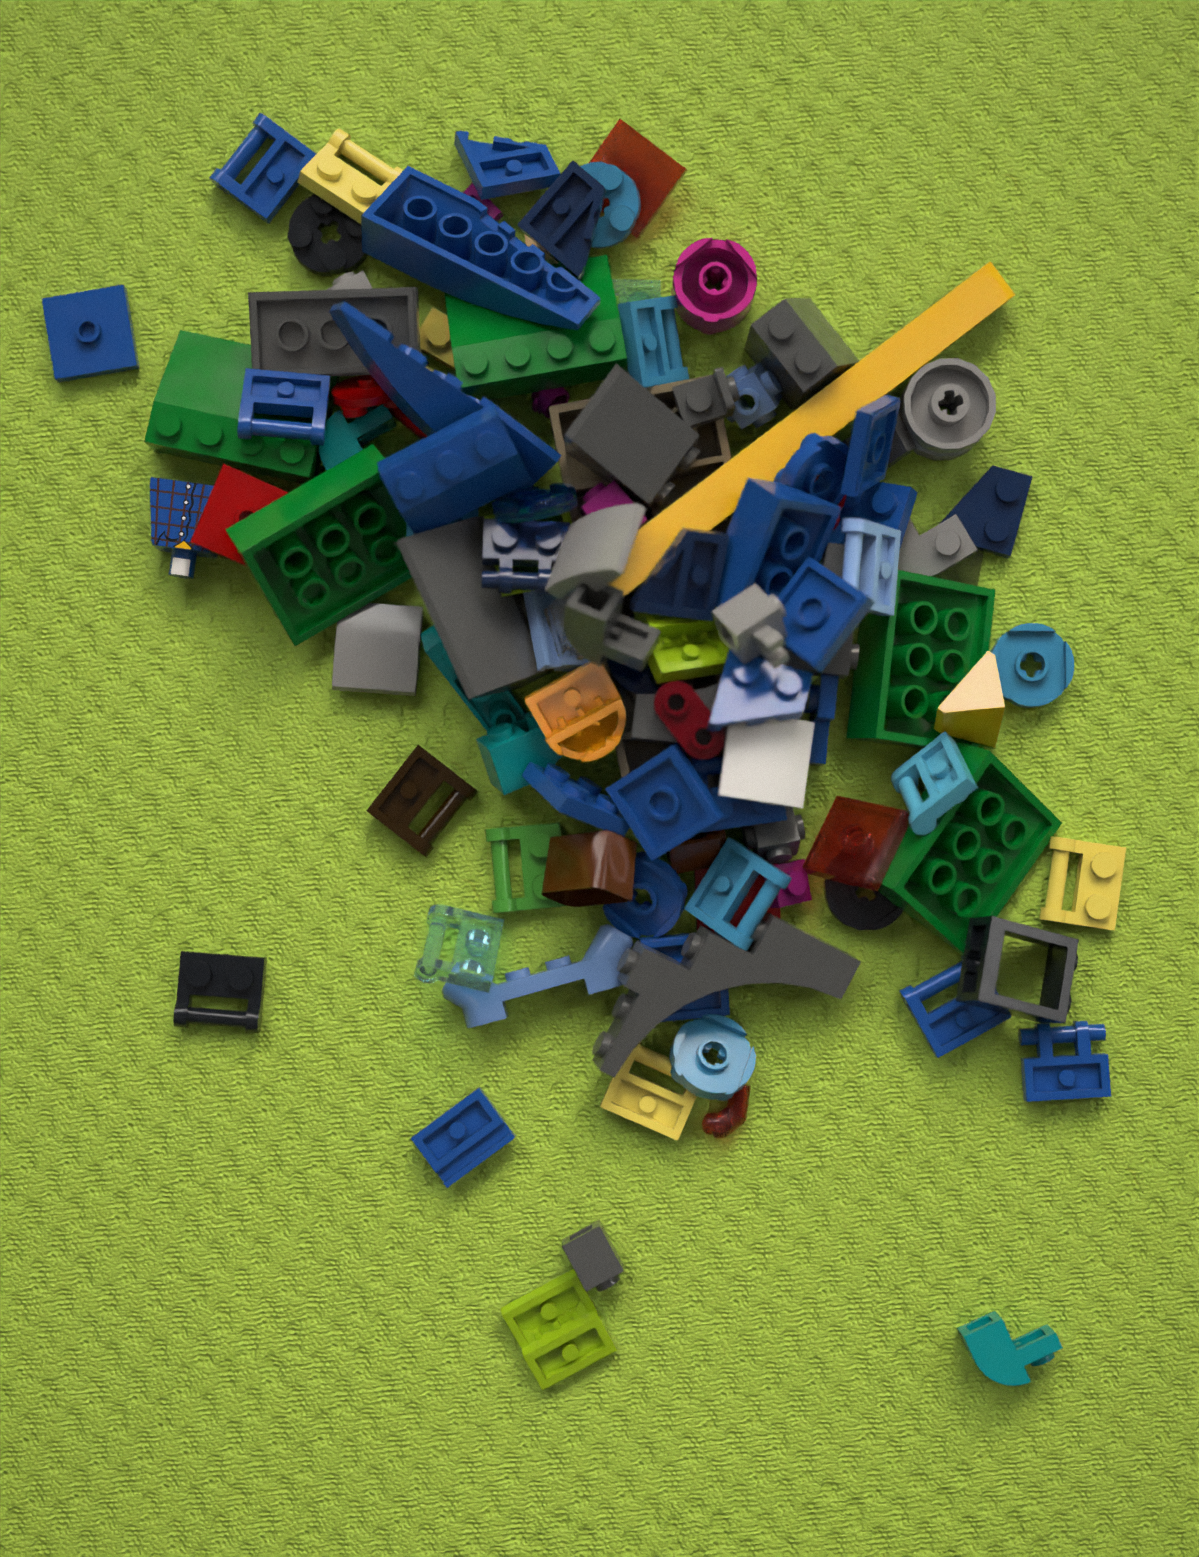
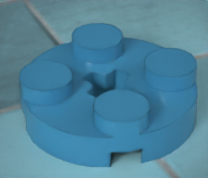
[580,162,641,249]
[990,623,1074,708]
[670,1014,756,1101]

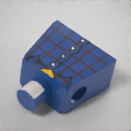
[150,477,218,579]

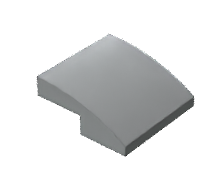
[545,504,646,599]
[332,603,424,696]

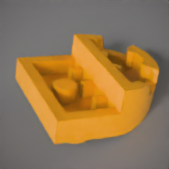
[524,661,626,762]

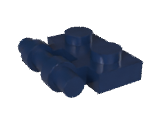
[481,519,570,595]

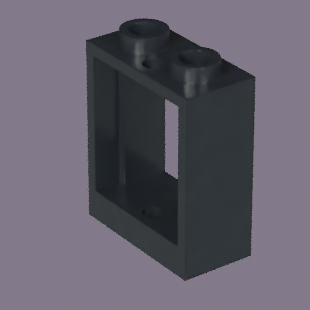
[956,916,1079,1023]

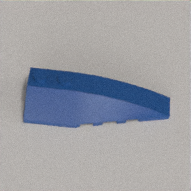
[361,166,600,330]
[329,301,562,500]

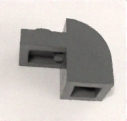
[563,583,661,672]

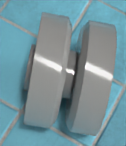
[898,358,996,460]

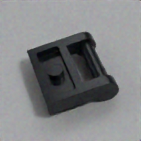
[173,951,267,1033]

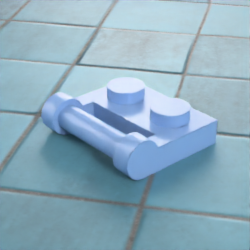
[842,518,901,616]

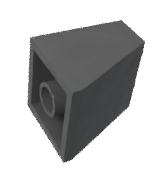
[744,298,859,411]
[564,365,700,511]

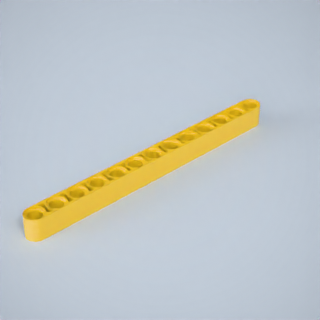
[608,261,1016,597]

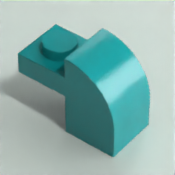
[319,404,397,470]
[957,1311,1063,1386]

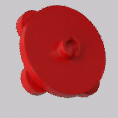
[331,375,398,418]

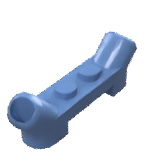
[442,924,634,1028]

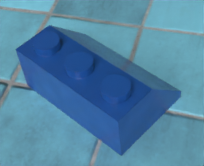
[377,403,532,534]
[716,478,842,608]

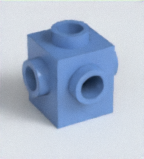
[726,362,782,430]

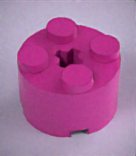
[671,238,757,335]

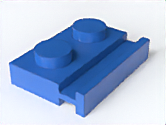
[411,1087,516,1188]

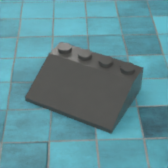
[396,516,554,700]

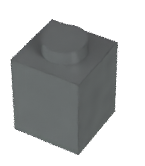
[562,1219,624,1292]

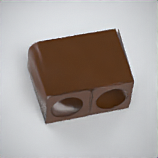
[541,830,637,907]

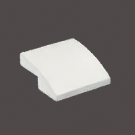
[718,719,815,809]

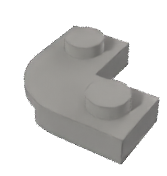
[898,514,978,577]

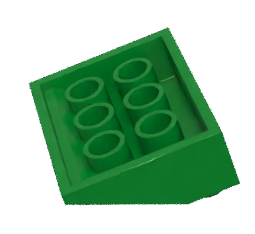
[444,255,628,401]
[144,330,340,484]
[226,444,412,646]
[847,570,996,749]
[863,742,1062,955]

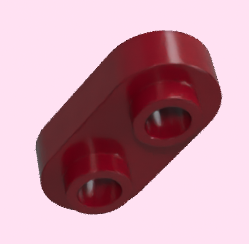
[654,681,725,760]

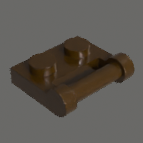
[366,745,478,857]

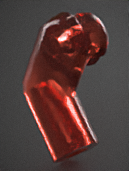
[702,1084,751,1139]

